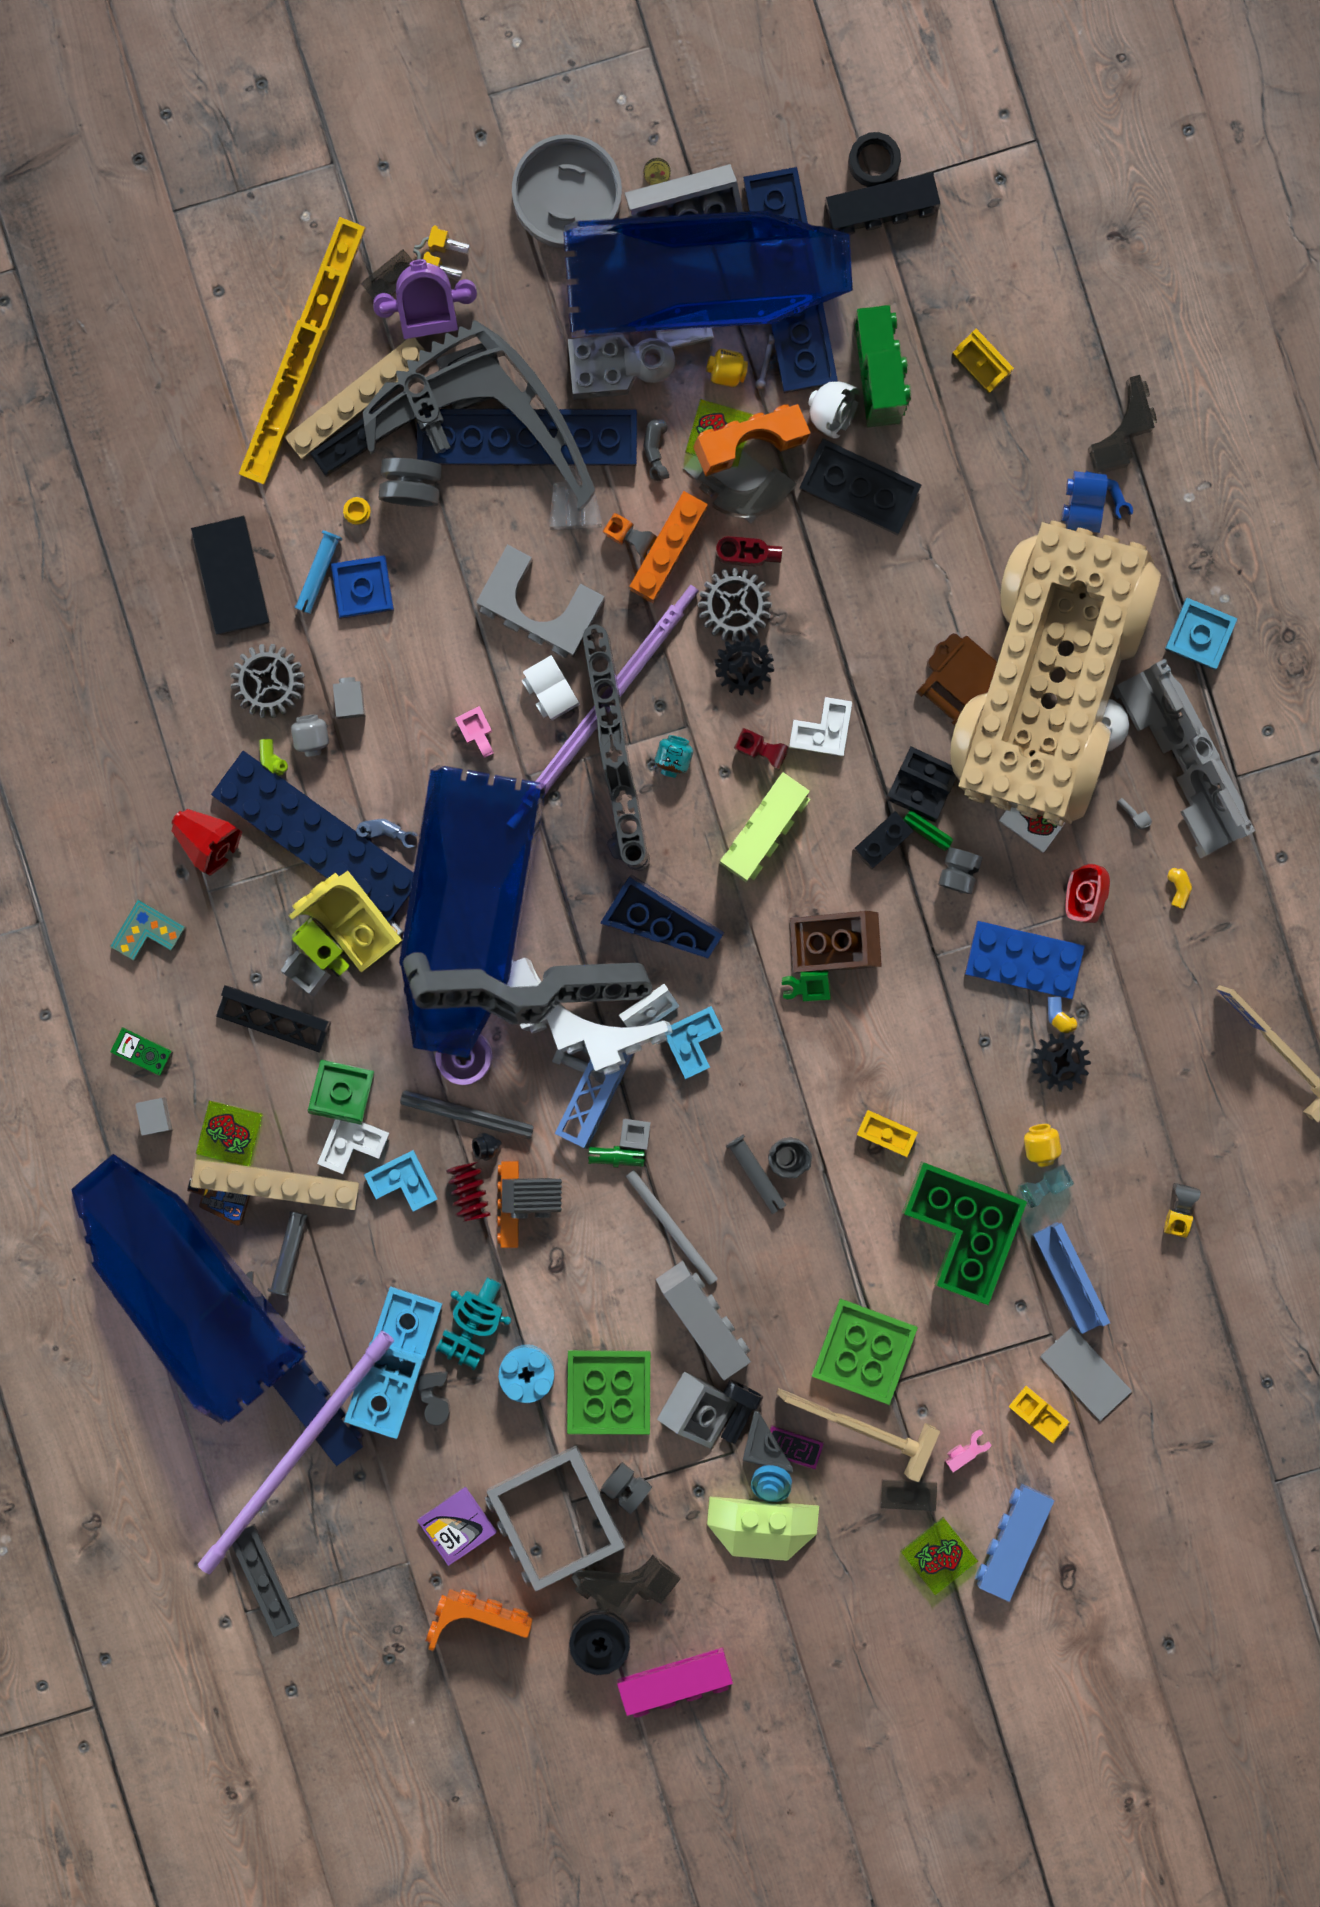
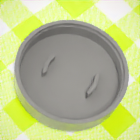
[512,134,622,249]

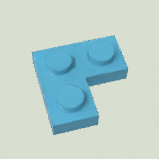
[667,1006,723,1079]
[364,1150,438,1211]

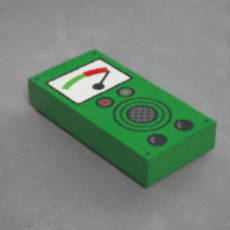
[110,1027,173,1076]

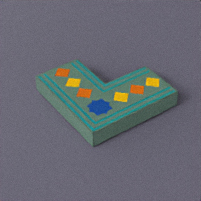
[110,899,186,961]

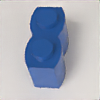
[1062,471,1108,533]

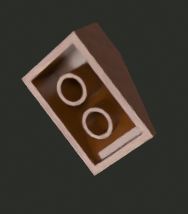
[790,911,882,973]

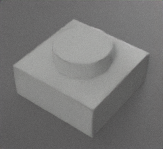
[620,1118,651,1150]

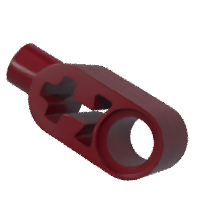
[716,536,782,567]

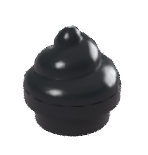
[472,1133,502,1161]

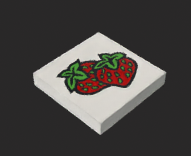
[999,807,1065,853]

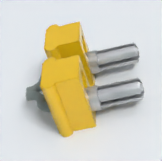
[413,225,470,280]

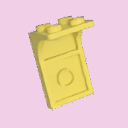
[289,871,402,972]

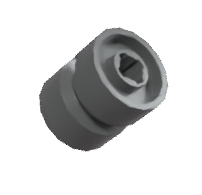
[938,847,983,895]
[600,1462,652,1514]

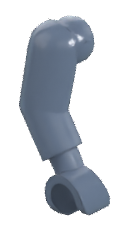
[356,819,418,848]

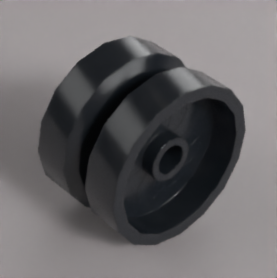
[569,1608,630,1675]

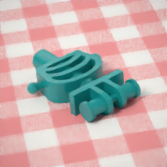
[435,1277,511,1371]

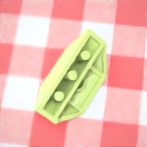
[707,1496,819,1561]

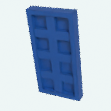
[965,921,1085,999]

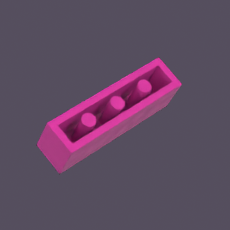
[617,1647,733,1718]

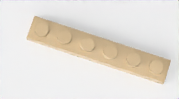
[284,337,425,460]
[190,1159,359,1210]

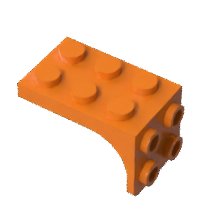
[425,1589,533,1651]

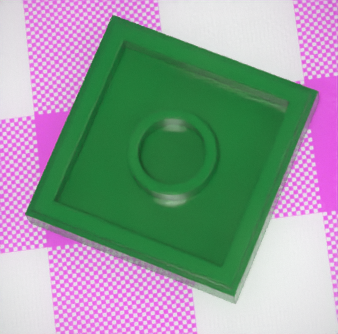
[308,1060,374,1125]

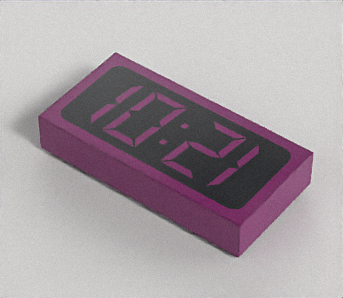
[770,1425,824,1470]

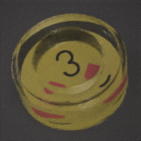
[644,158,671,186]

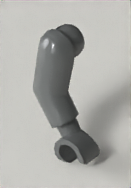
[643,419,669,481]

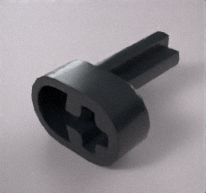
[721,1380,764,1444]

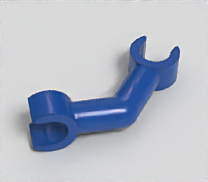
[1086,471,1133,520]

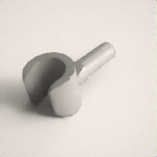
[1117,798,1152,829]

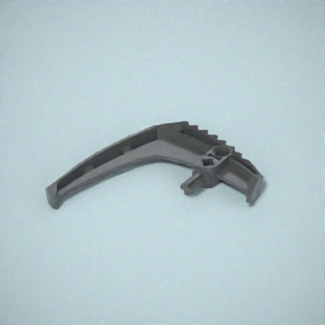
[363,320,596,511]

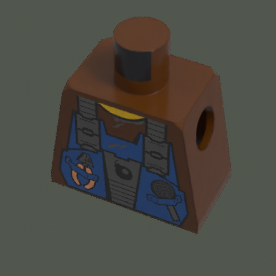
[187,1176,251,1226]

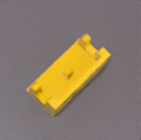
[952,328,1014,393]

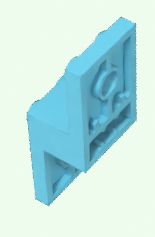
[344,1286,443,1439]

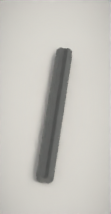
[400,1090,534,1139]

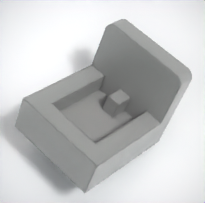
[281,950,331,997]

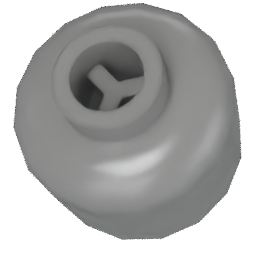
[291,715,329,757]

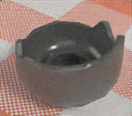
[768,1137,812,1179]

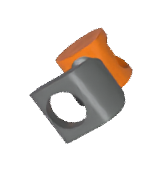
[602,513,657,560]

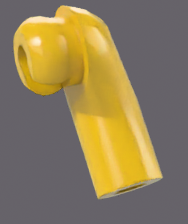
[1167,868,1192,909]

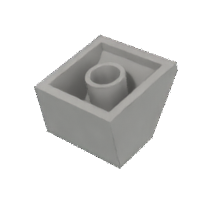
[657,1372,737,1449]

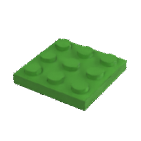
[811,1298,918,1405]
[567,1350,651,1435]

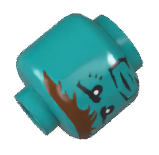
[654,735,694,778]

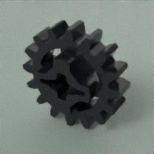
[714,635,774,696]
[1030,1032,1091,1092]

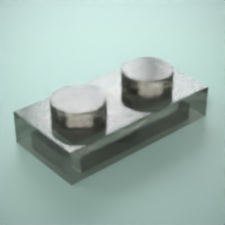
[361,249,413,300]
[880,1479,937,1511]

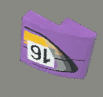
[417,1486,497,1566]

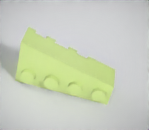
[719,772,811,882]

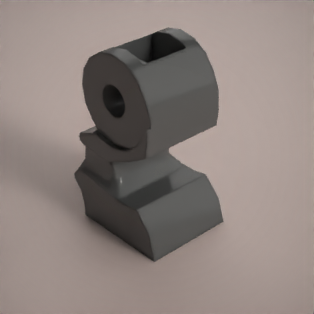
[417,1371,450,1425]

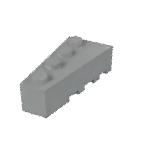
[656,1261,751,1380]

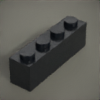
[825,172,940,237]

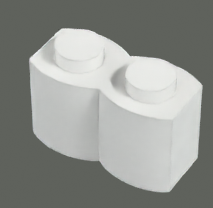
[522,655,580,721]

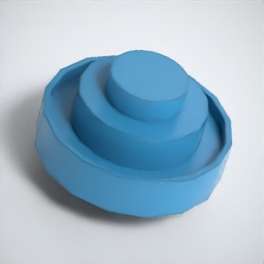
[751,1465,792,1502]

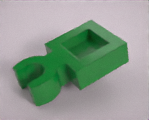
[781,970,831,1002]

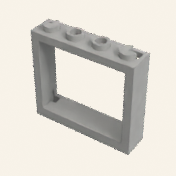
[485,1445,625,1592]

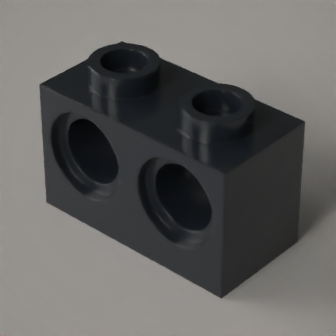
[853,811,914,870]

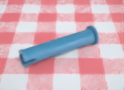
[294,530,343,614]

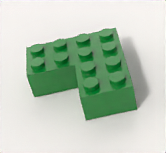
[854,305,911,428]
[902,1161,1027,1305]

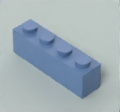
[975,1483,1055,1602]

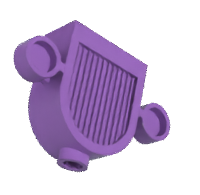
[373,259,477,339]

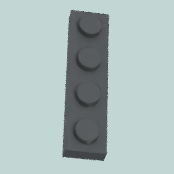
[232,1524,300,1637]

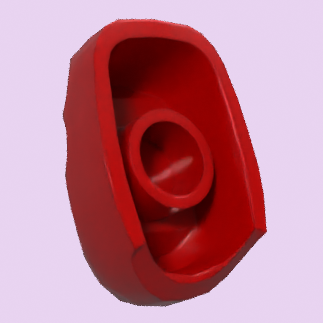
[1065,864,1110,923]

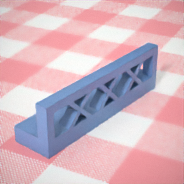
[555,1052,634,1149]
[1032,1222,1110,1334]

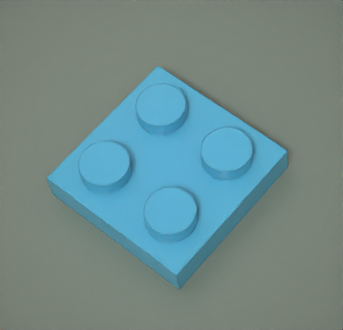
[1165,598,1238,670]

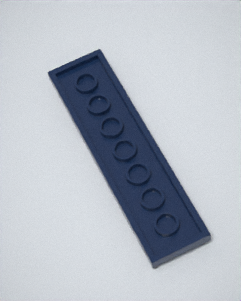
[743,167,838,393]
[417,409,637,466]
[211,750,421,923]

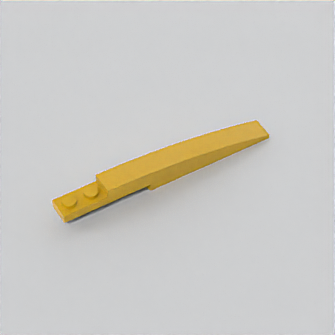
[239,217,366,485]

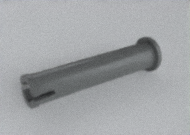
[725,1134,787,1214]
[267,1211,308,1296]

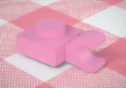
[455,706,494,758]
[945,1430,991,1472]

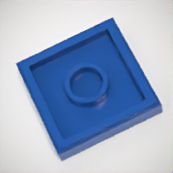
[331,555,394,619]

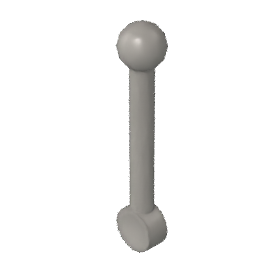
[755,334,774,390]

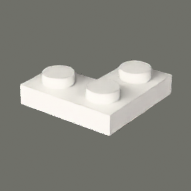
[789,697,852,756]
[317,1119,390,1174]

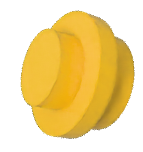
[343,497,371,525]

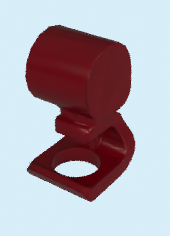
[734,728,789,771]

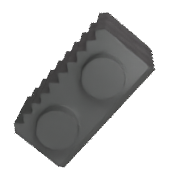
[502,1178,562,1218]

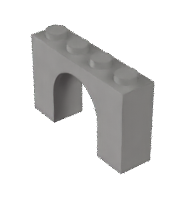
[476,544,605,658]

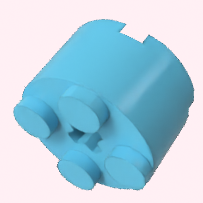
[499,1345,555,1403]

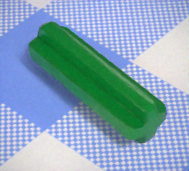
[903,811,953,851]

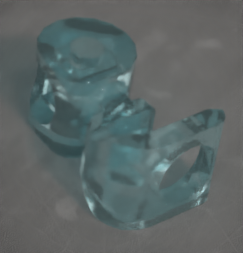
[1018,1164,1074,1208]

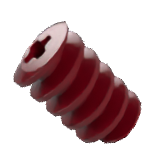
[446,1162,491,1222]

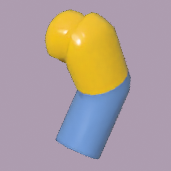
[1048,997,1077,1034]

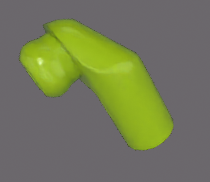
[259,739,288,776]

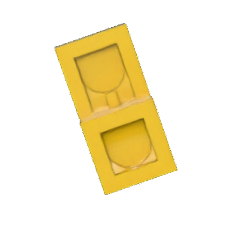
[1009,1386,1071,1444]

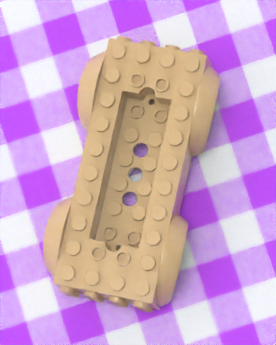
[950,521,1161,827]

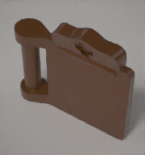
[916,633,997,726]

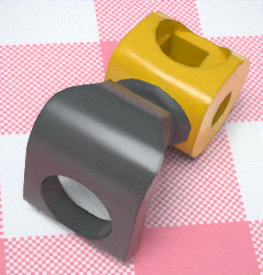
[1164,1183,1201,1238]

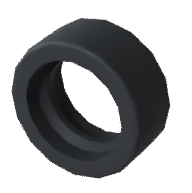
[848,132,901,187]

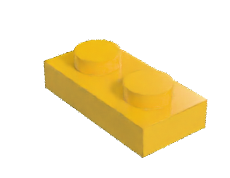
[856,1110,918,1157]

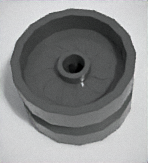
[378,458,442,507]

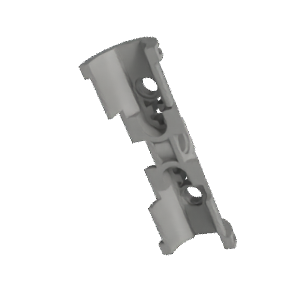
[1112,659,1256,858]

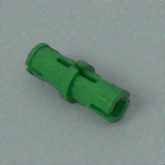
[588,1146,644,1168]

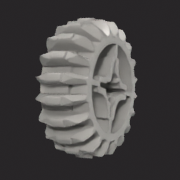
[698,567,772,642]
[231,644,305,718]

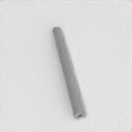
[625,1170,718,1285]

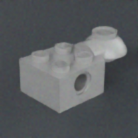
[568,334,675,400]

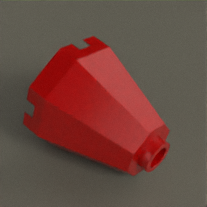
[171,809,242,876]

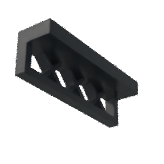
[216,985,331,1053]

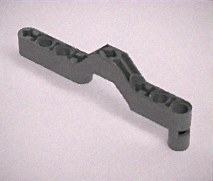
[583,625,650,871]
[403,952,652,1025]

